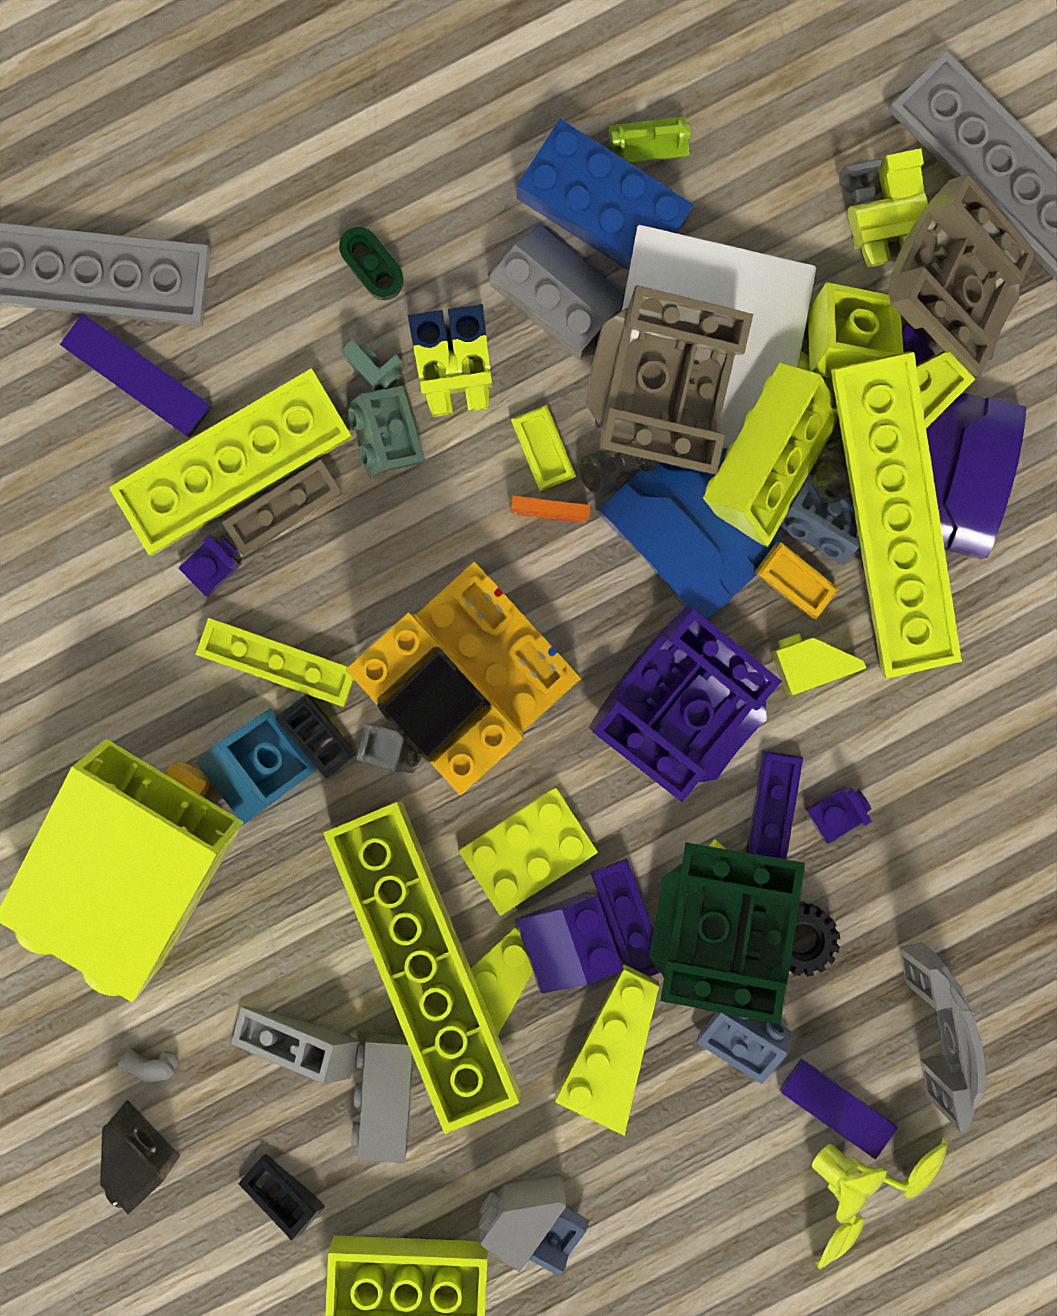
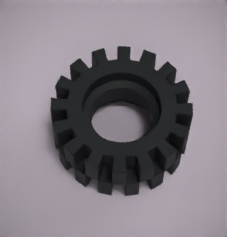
[790,901,840,977]

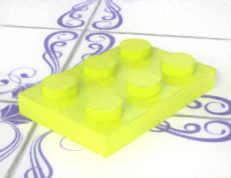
[458,786,598,916]

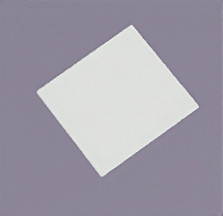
[622,225,816,449]

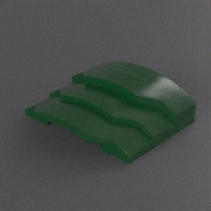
[649,842,806,1024]

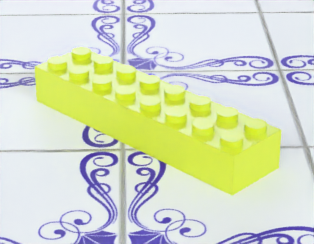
[323,801,522,1134]

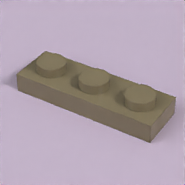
[222,459,343,556]

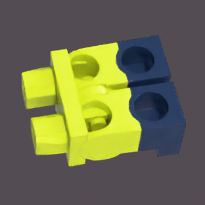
[407,304,492,417]

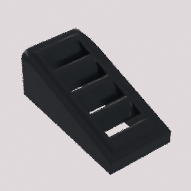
[275,694,357,779]
[238,1154,326,1241]

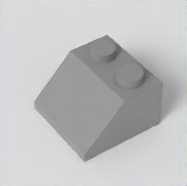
[478,1175,566,1272]

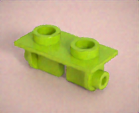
[608,116,691,163]

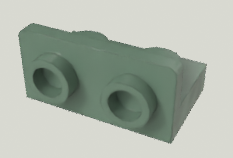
[348,386,425,478]

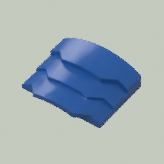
[596,448,786,620]

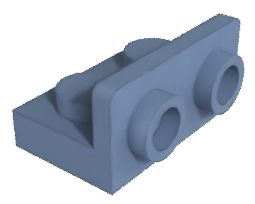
[779,473,860,564]
[697,1012,791,1084]

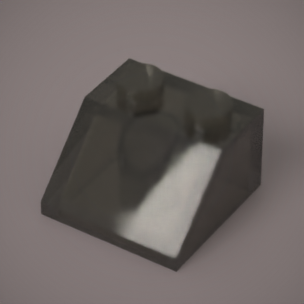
[100,1099,180,1214]

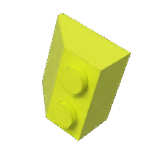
[808,282,904,379]

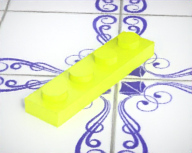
[195,618,354,707]

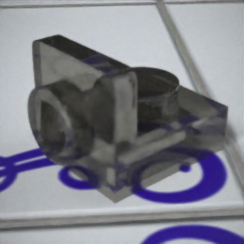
[356,723,423,773]

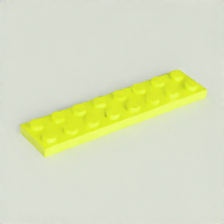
[831,351,962,679]

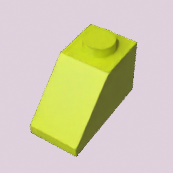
[770,633,866,696]

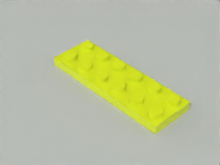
[109,368,353,556]

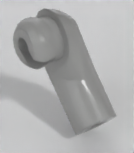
[118,1048,179,1083]

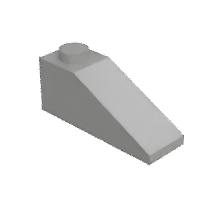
[231,1006,360,1084]

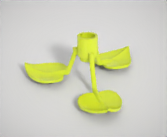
[812,1137,948,1269]

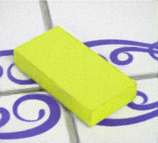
[511,405,576,492]

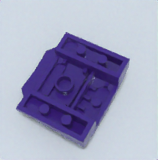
[926,393,1026,559]
[589,605,782,802]

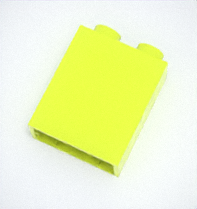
[0,739,244,1003]

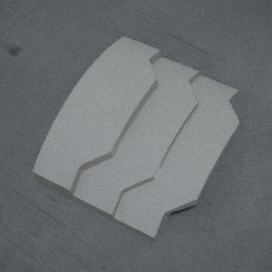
[899,942,986,1132]

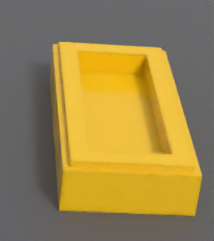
[754,542,839,620]

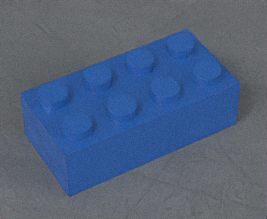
[517,119,694,271]

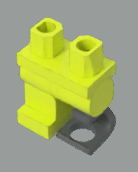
[839,148,928,268]

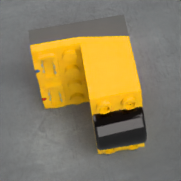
[346,562,581,796]

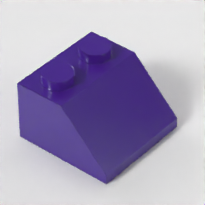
[515,892,623,993]

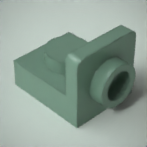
[341,340,404,391]

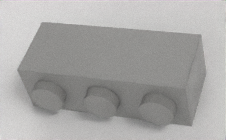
[351,1033,414,1163]

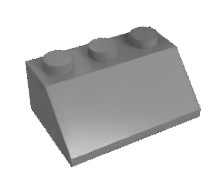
[490,225,625,360]

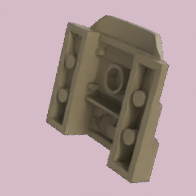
[889,174,1036,376]
[585,285,753,474]

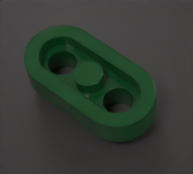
[339,227,404,300]

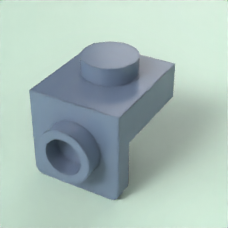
[529,1207,589,1276]

